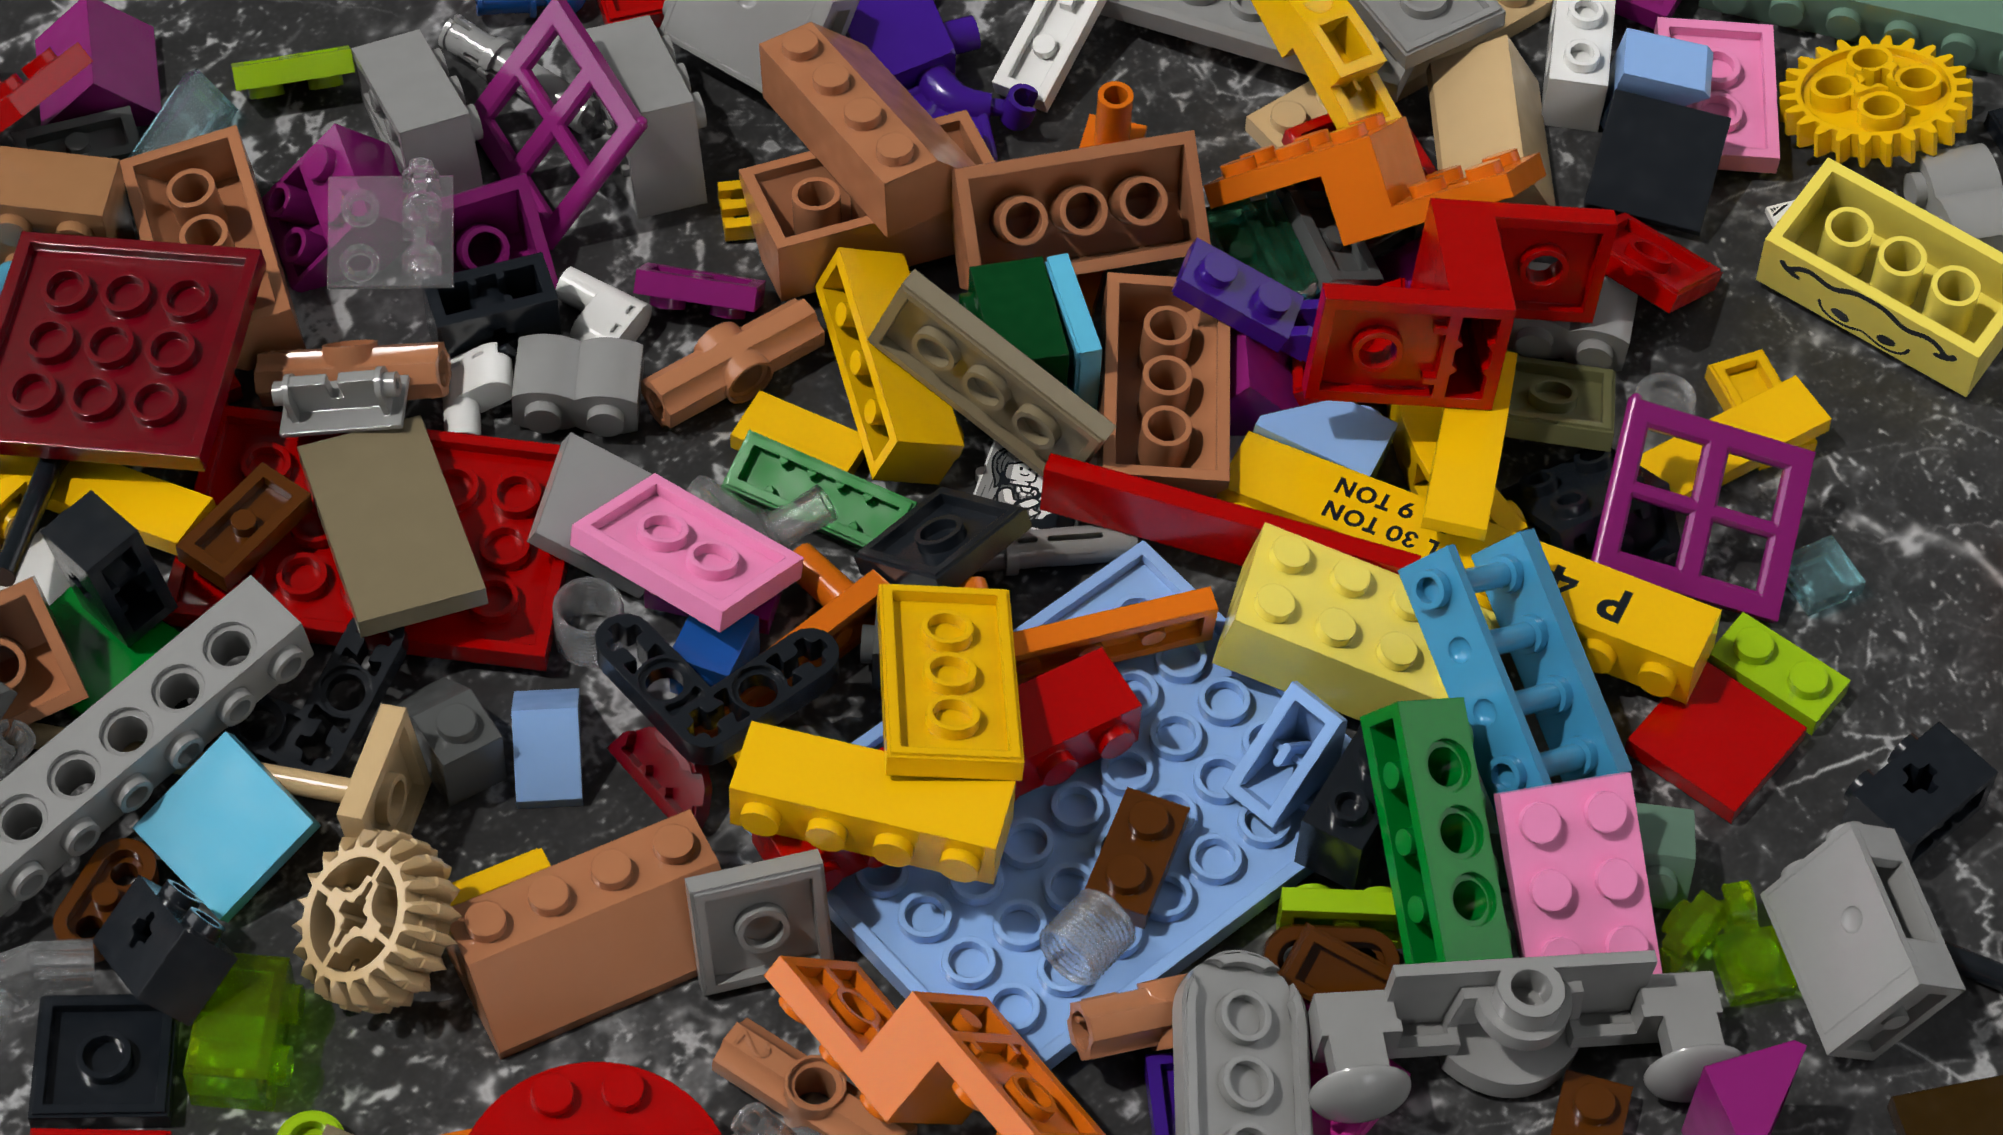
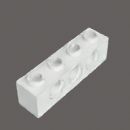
[1542,0,1616,132]

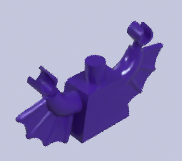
[846,0,1038,162]

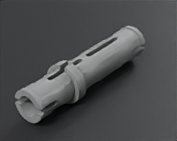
[438,14,600,134]
[977,525,1138,576]

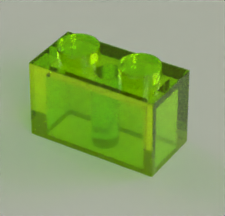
[183,953,305,1112]

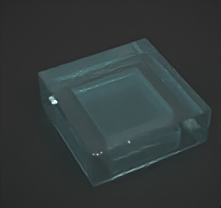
[1786,535,1866,616]

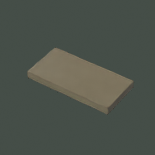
[868,269,1117,477]
[297,415,488,638]

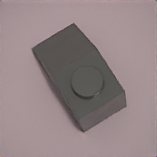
[388,677,507,807]

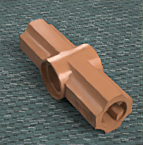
[641,298,825,428]
[254,339,452,407]
[1067,973,1188,1061]
[712,1017,918,1135]

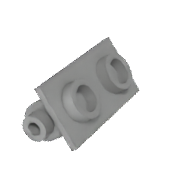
[271,366,410,438]

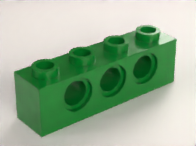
[1360,697,1513,964]

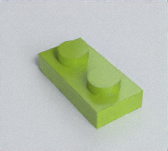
[231,45,355,99]
[1707,612,1851,736]
[1276,883,1402,949]

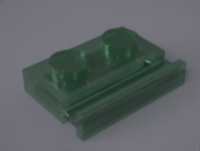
[1206,190,1318,299]

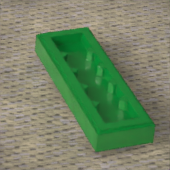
[722,430,918,549]

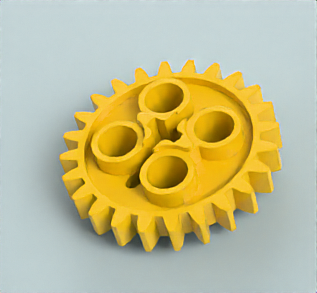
[1779,35,1973,168]

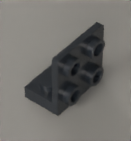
[1501,448,1681,561]

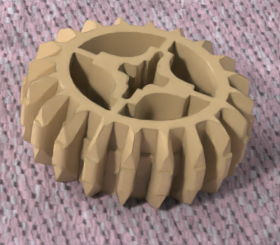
[292,829,462,1014]

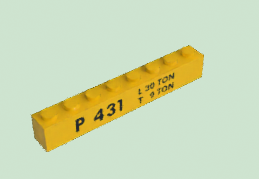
[1217,431,1722,704]

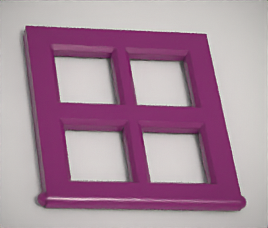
[474,0,648,250]
[1591,393,1816,623]

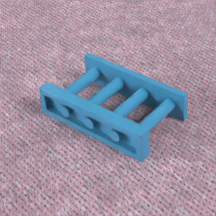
[1397,528,1633,816]

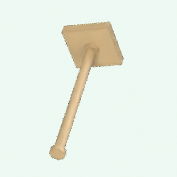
[5,703,432,838]

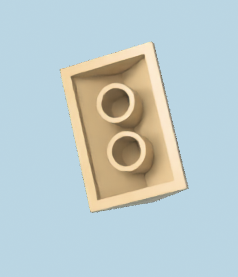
[1426,34,1556,206]

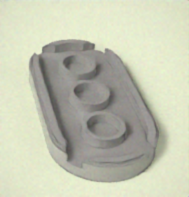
[1172,950,1313,1135]

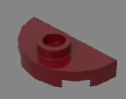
[607,726,713,830]

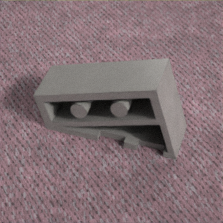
[586,15,708,219]
[351,29,483,207]

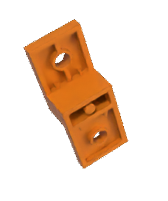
[1203,112,1547,246]
[764,955,1106,1135]

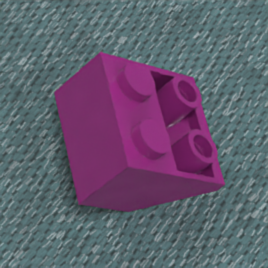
[262,123,413,292]

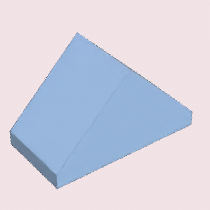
[1600,28,1713,129]
[1222,681,1348,828]
[511,688,583,809]

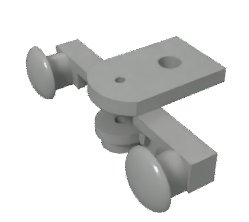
[1307,892,1744,1124]

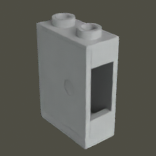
[659,0,860,93]
[1760,821,1966,1061]

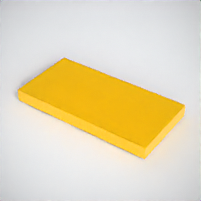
[877,583,1024,781]

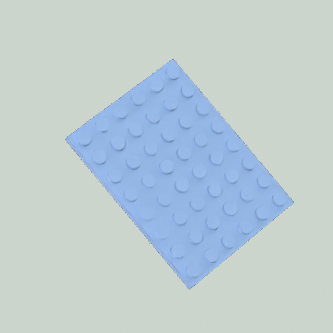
[746,540,1352,1070]

